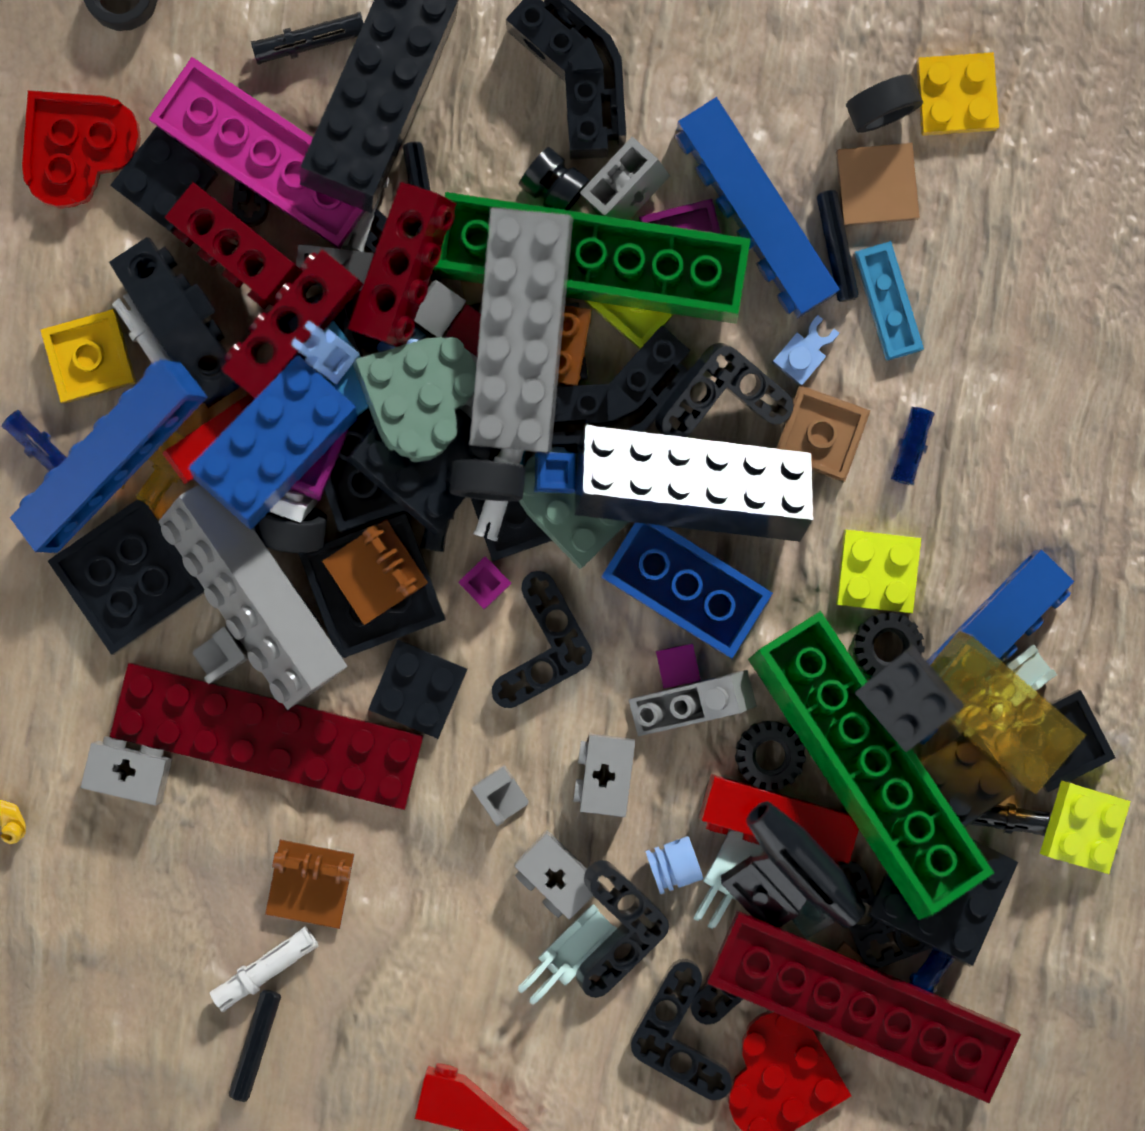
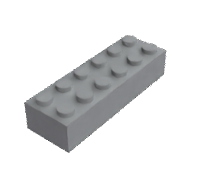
[470,208,573,452]
[158,484,348,710]

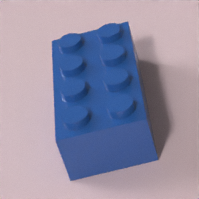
[189,355,358,530]
[601,523,773,658]

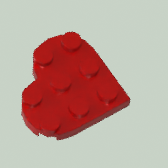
[22,90,141,209]
[728,1011,852,1131]

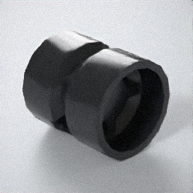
[518,147,590,211]

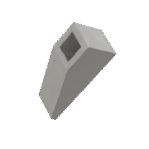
[629,670,757,736]

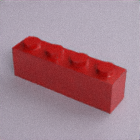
[699,774,859,865]

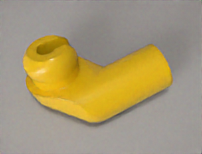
[0,799,26,844]

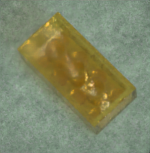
[930,631,1086,794]

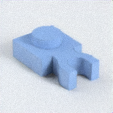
[772,315,839,386]
[291,321,360,384]

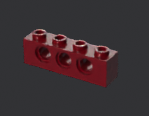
[164,182,302,310]
[348,182,456,347]
[221,249,364,399]

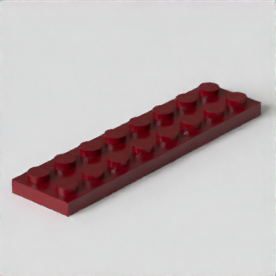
[110,663,424,810]
[706,910,1021,1103]

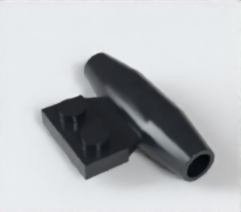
[721,801,866,928]

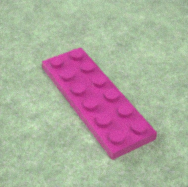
[149,57,365,249]

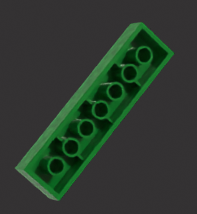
[433,192,751,324]
[748,611,994,920]

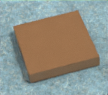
[836,143,920,227]
[776,385,871,482]

